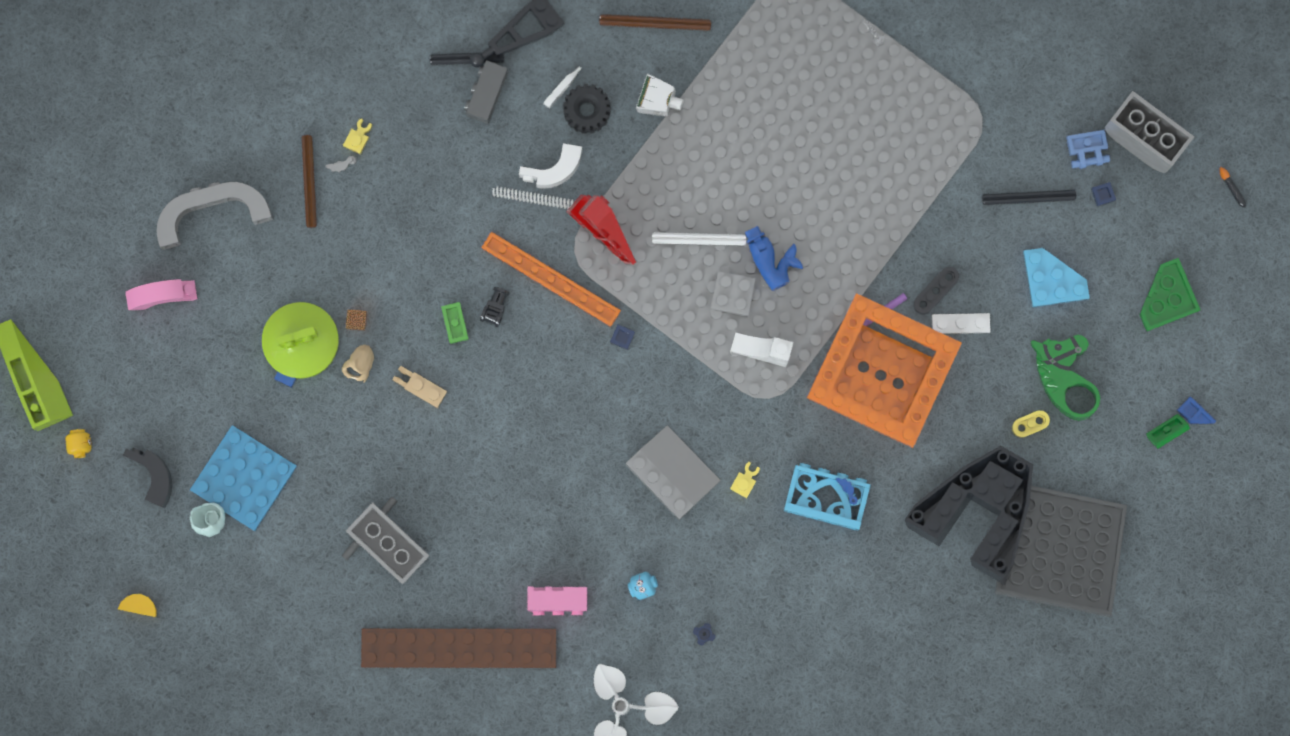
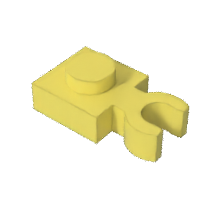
[343,119,372,154]
[730,462,760,498]

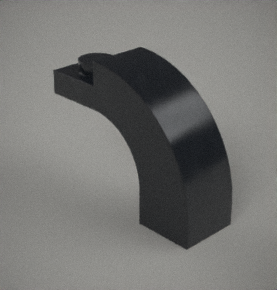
[123,447,172,508]

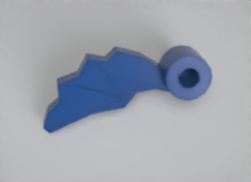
[836,478,858,505]

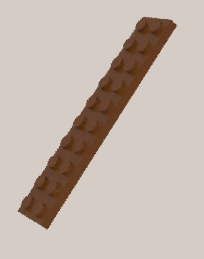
[361,628,556,668]

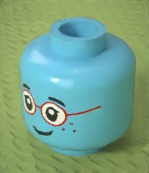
[628,572,658,600]

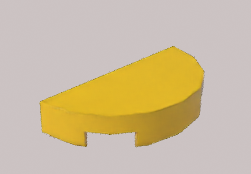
[118,594,157,617]

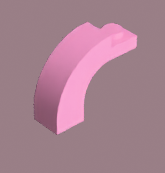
[126,279,197,310]

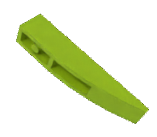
[0,319,73,431]

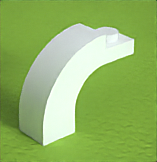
[519,144,582,188]

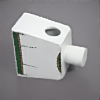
[636,74,684,116]

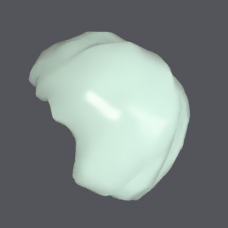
[190,503,225,537]

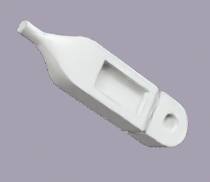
[544,67,582,108]

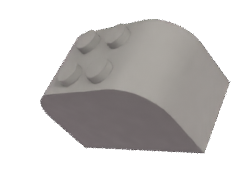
[1105,91,1194,173]

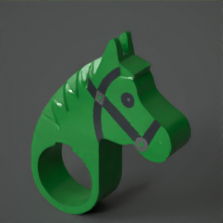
[1030,335,1100,421]

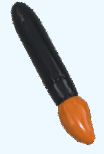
[1219,167,1246,208]

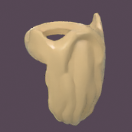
[342,345,374,383]

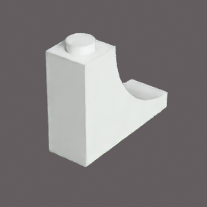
[730,333,793,367]

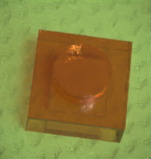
[346,309,367,331]

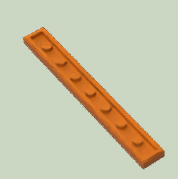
[481,232,621,327]

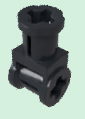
[480,287,510,328]

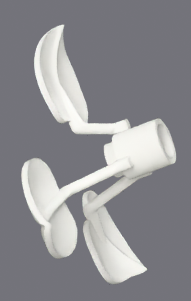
[594,664,678,736]

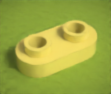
[1012,411,1050,438]

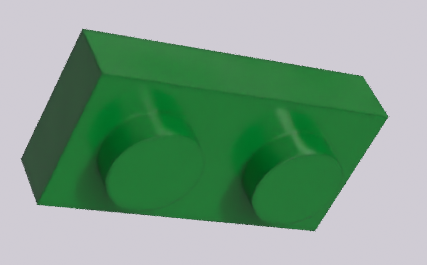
[1146,414,1190,449]

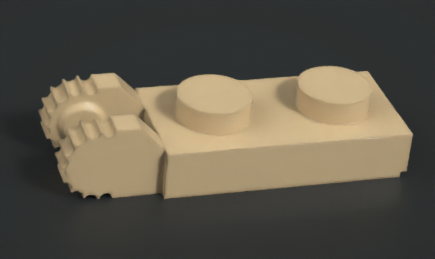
[392,366,447,408]

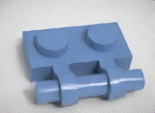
[1066,130,1110,169]

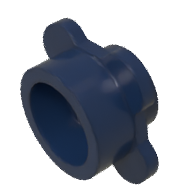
[693,623,715,645]

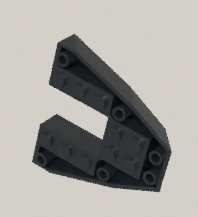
[905,445,1033,585]

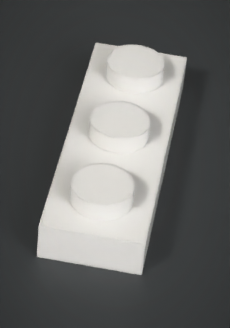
[932,313,990,334]

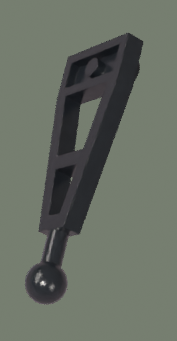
[470,0,565,68]

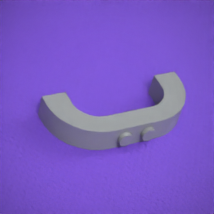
[157,182,273,250]

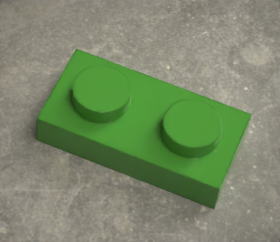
[441,302,469,344]

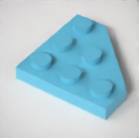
[1023,248,1090,307]

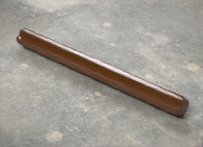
[599,14,711,31]

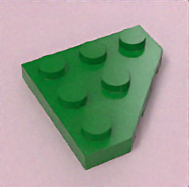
[1139,258,1201,332]

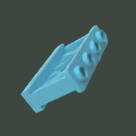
[783,463,870,531]

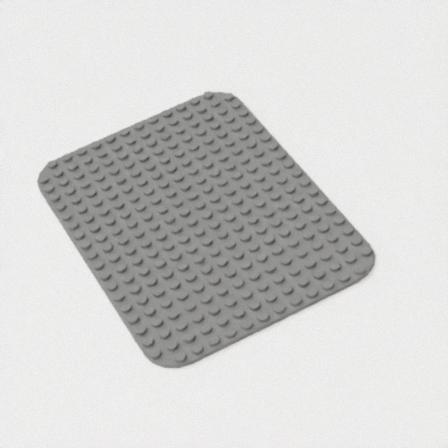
[574,0,983,399]

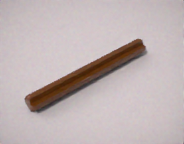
[302,135,317,228]

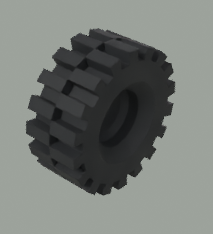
[563,84,611,134]

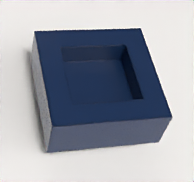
[1091,182,1116,207]
[610,325,635,350]

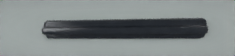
[982,190,1076,205]

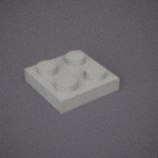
[711,271,756,317]

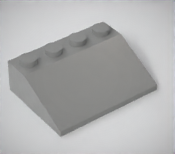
[626,425,721,520]

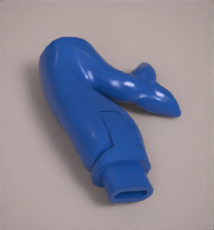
[745,226,803,291]

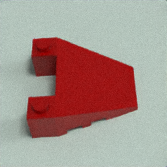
[566,195,636,265]

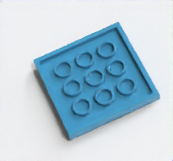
[190,425,297,531]

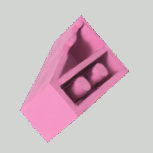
[528,587,587,615]

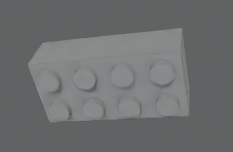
[346,502,430,584]

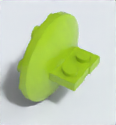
[262,302,339,379]

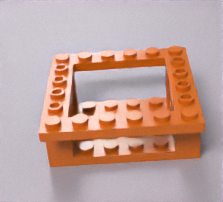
[807,293,962,448]

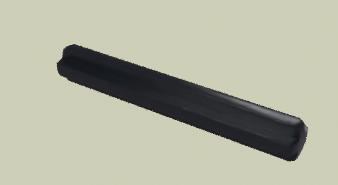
[430,52,504,65]

